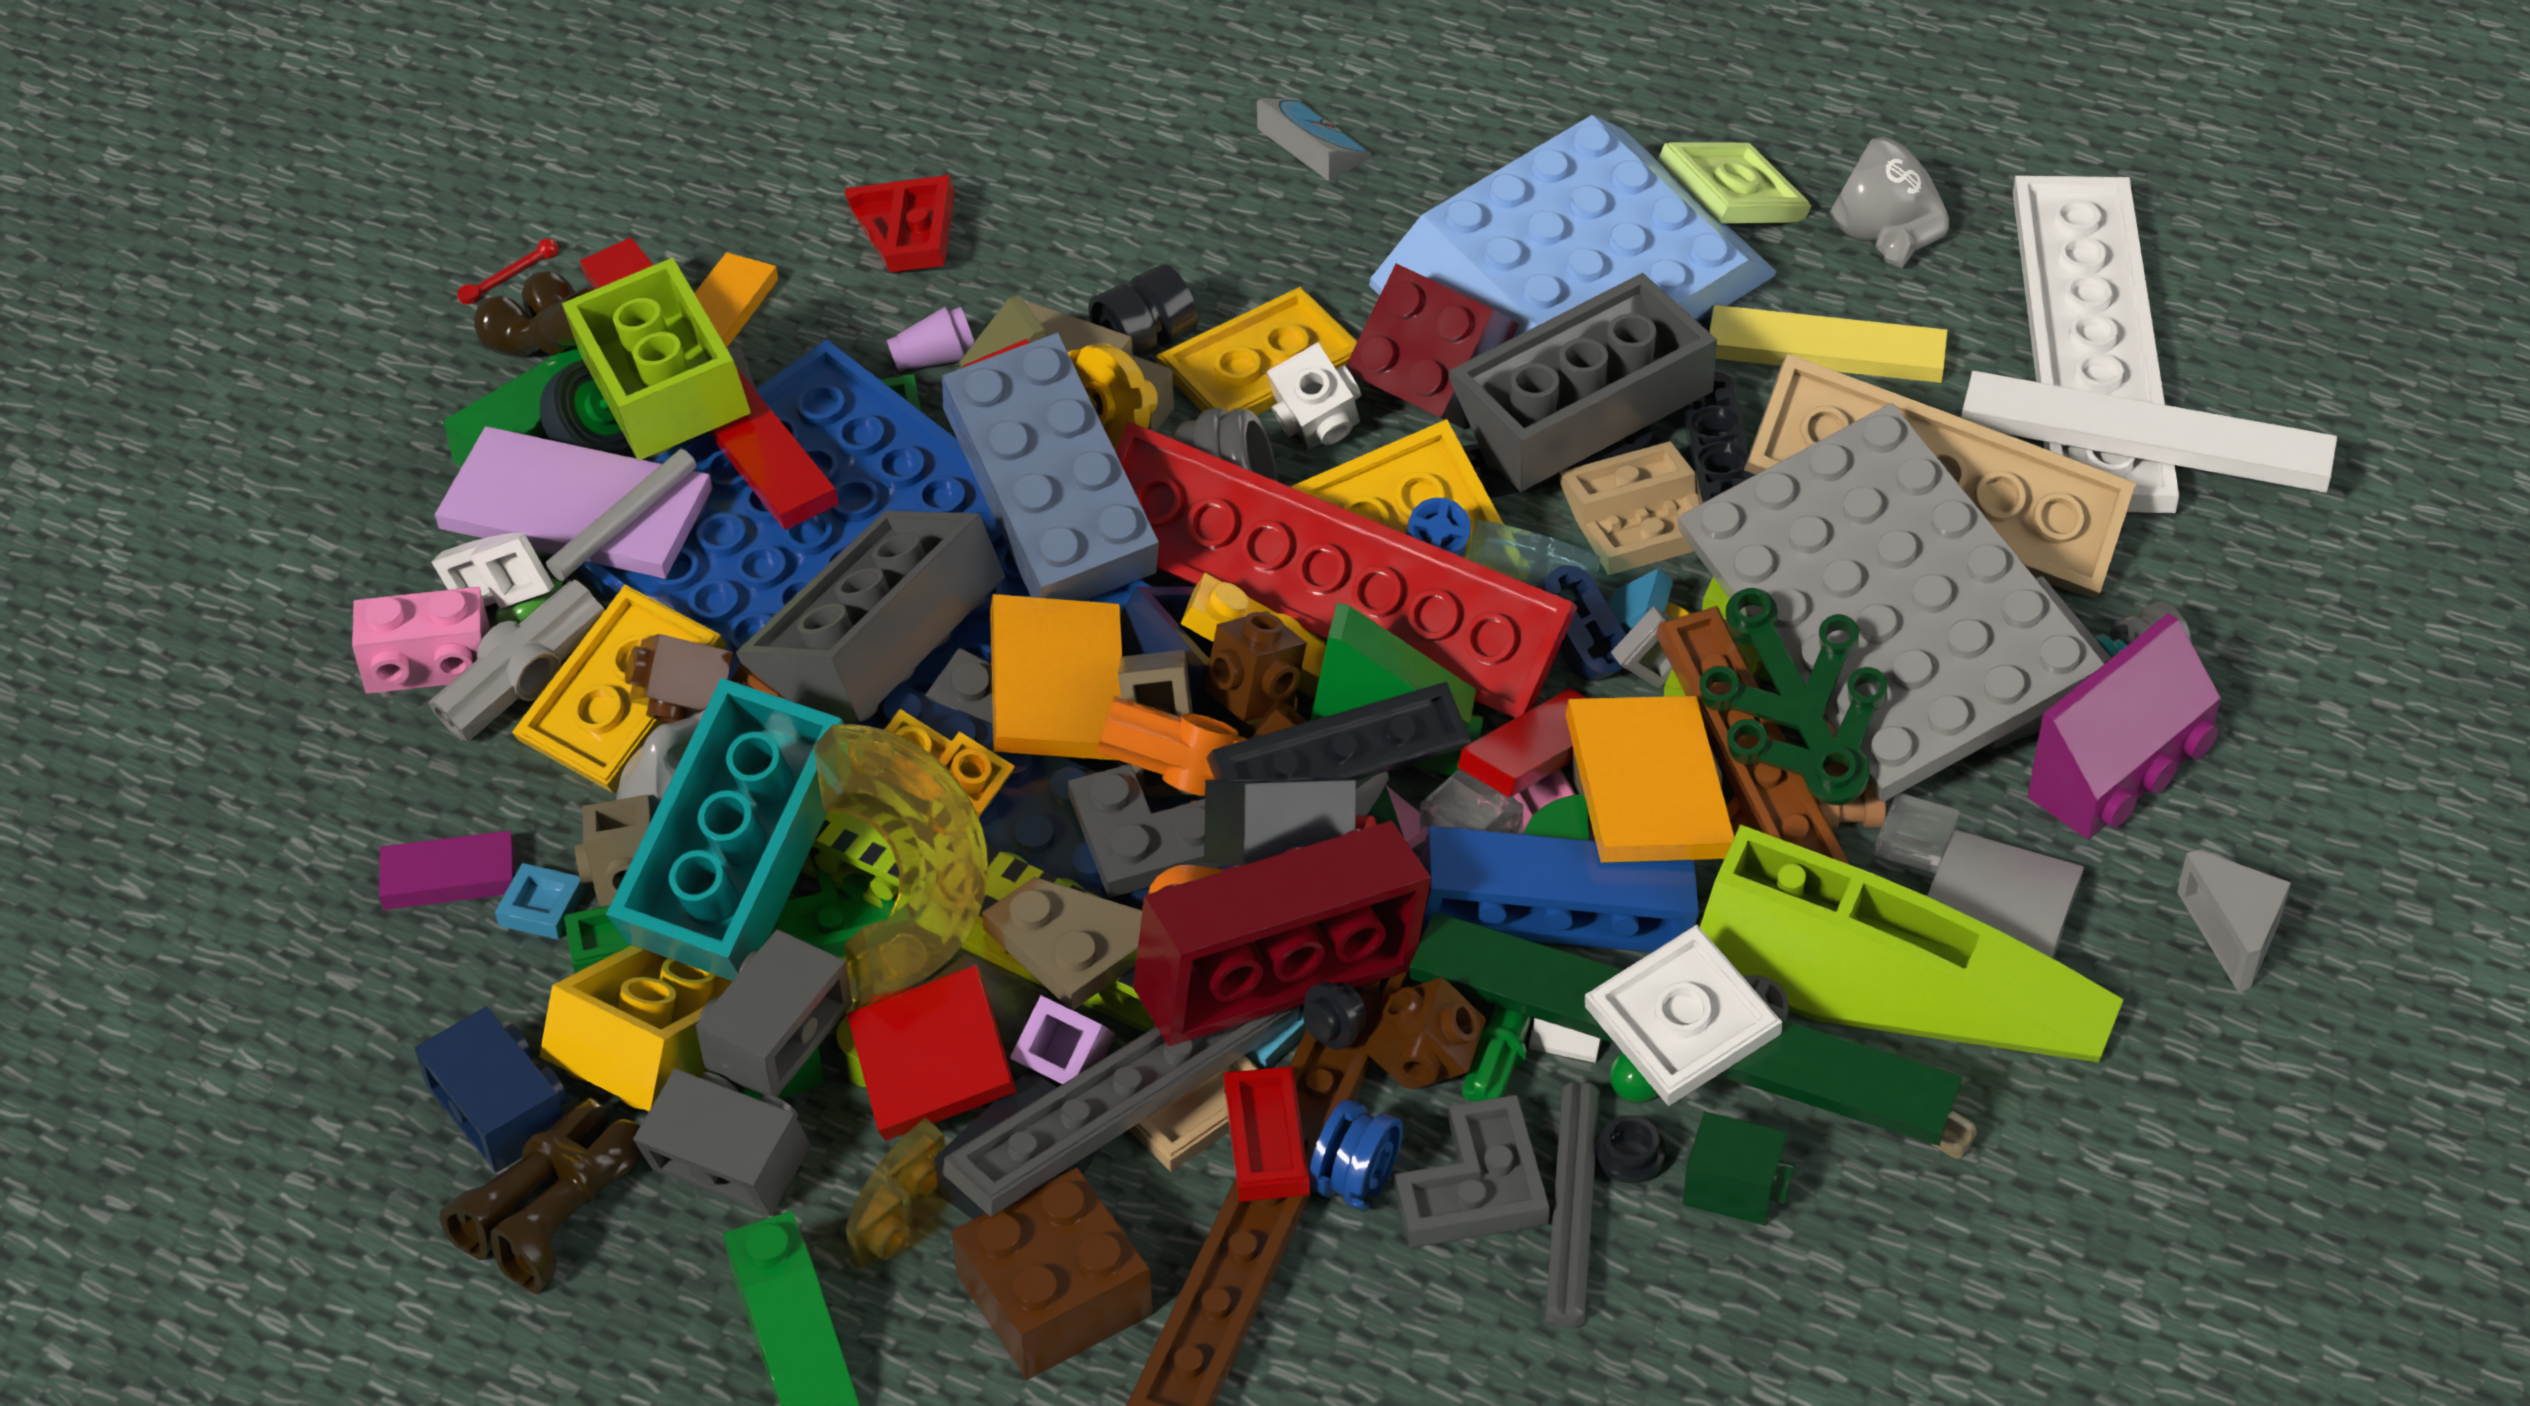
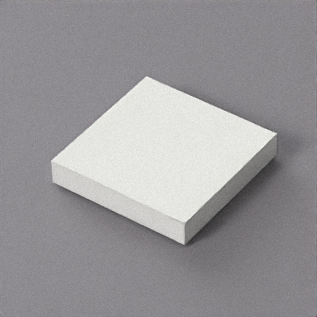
[1585,925,1782,1106]

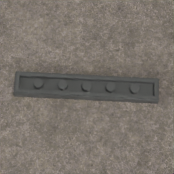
[943,1005,1300,1217]

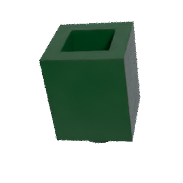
[1683,1111,1795,1226]

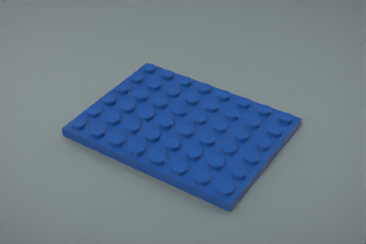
[575,339,1150,735]

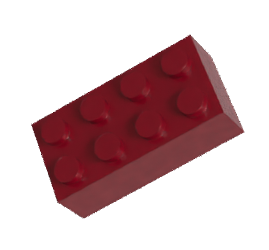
[1133,821,1431,1046]

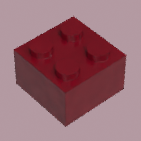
[1346,263,1519,430]

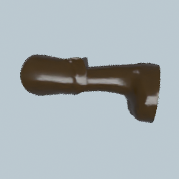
[474,271,597,357]
[439,1097,643,1294]

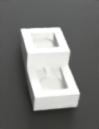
[432,533,554,609]

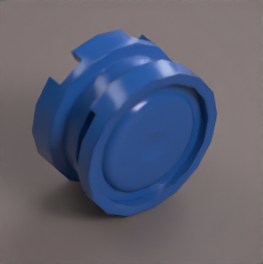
[1309,1099,1402,1212]

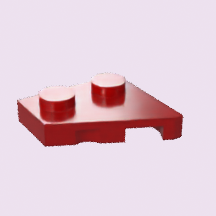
[845,175,955,273]

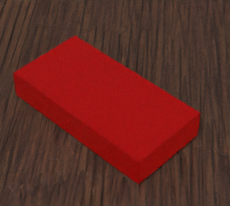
[1223,1066,1310,1202]

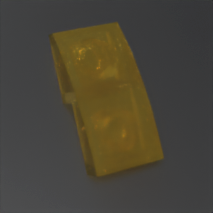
[846,1118,945,1271]

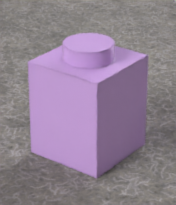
[1010,995,1117,1084]

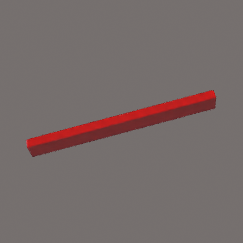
[579,237,839,530]

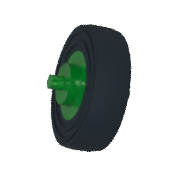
[540,360,633,456]

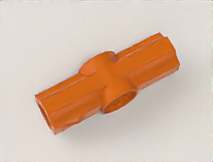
[1096,696,1247,796]

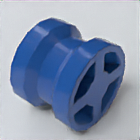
[1405,498,1470,557]

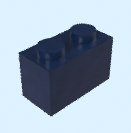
[414,1006,568,1173]

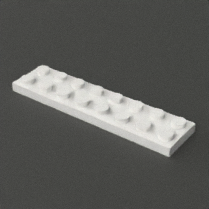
[2013,176,2179,513]

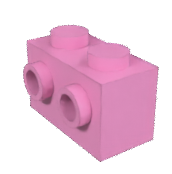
[352,587,490,694]

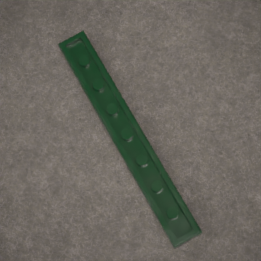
[1409,911,1962,1146]

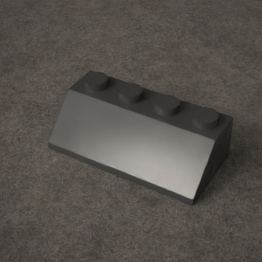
[1449,273,1717,492]
[736,511,1005,724]

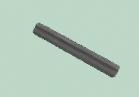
[1545,1081,1600,1328]

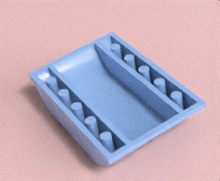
[1369,115,1777,338]

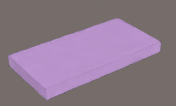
[435,426,713,579]

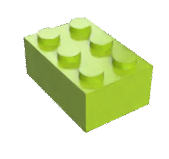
[562,258,751,461]

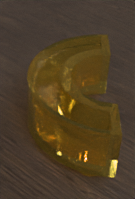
[813,724,988,1010]

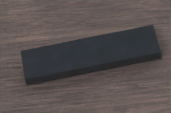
[1206,681,1471,781]

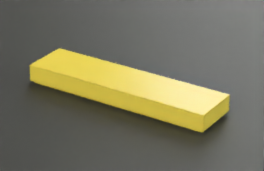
[1709,305,1947,383]

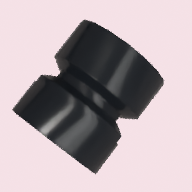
[1088,263,1198,358]

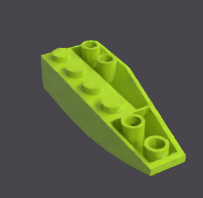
[1700,824,2123,1063]

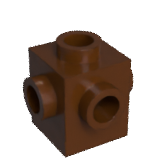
[1204,611,1307,722]
[1364,977,1486,1090]

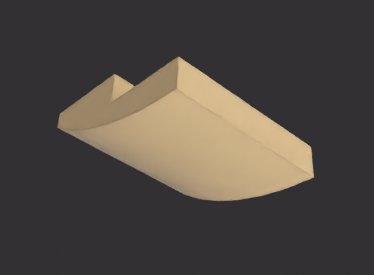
[1559,441,1699,575]

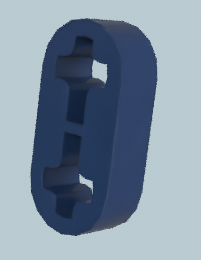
[1536,565,1626,681]

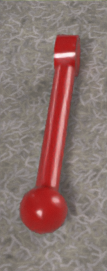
[457,238,559,305]

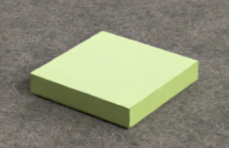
[1658,142,1811,223]

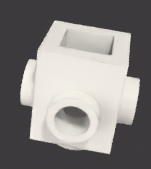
[1267,342,1362,449]

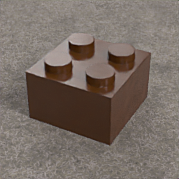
[951,1167,1153,1380]

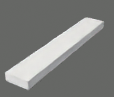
[1961,371,2337,493]

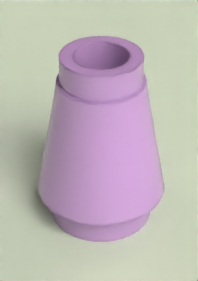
[886,306,974,373]

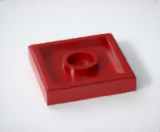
[847,965,1017,1141]

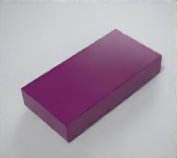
[379,830,515,910]

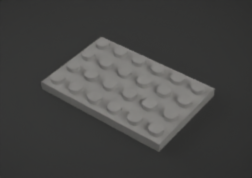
[1677,402,2104,803]

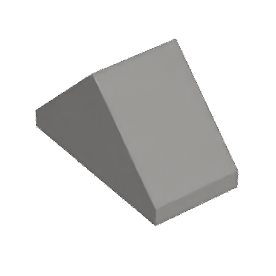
[2177,850,2291,992]

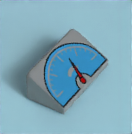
[1257,98,1371,181]

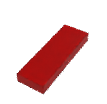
[1457,688,1588,798]

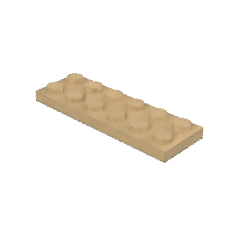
[1744,353,2136,599]

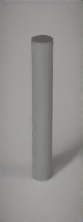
[546,449,696,581]

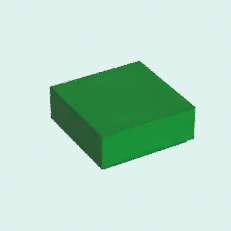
[564,905,631,973]

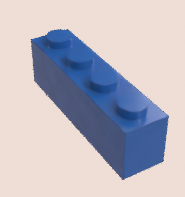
[1420,826,1699,952]

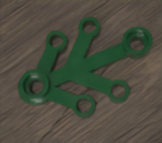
[1699,588,1887,805]

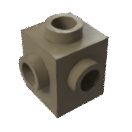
[575,794,653,907]

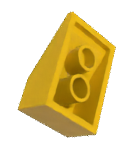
[539,945,732,1111]

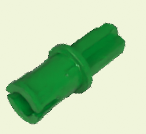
[1462,1005,1535,1102]

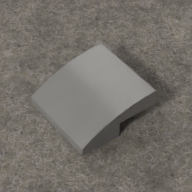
[1927,830,2084,959]

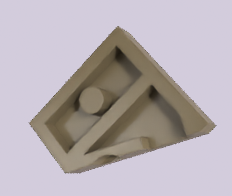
[982,877,1142,1010]

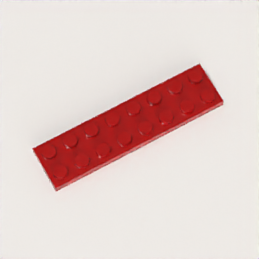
[1115,421,1577,719]

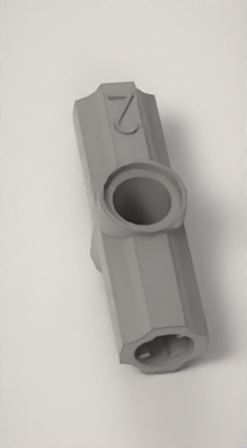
[428,579,605,742]

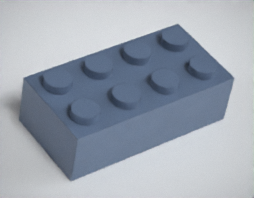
[942,332,1159,601]

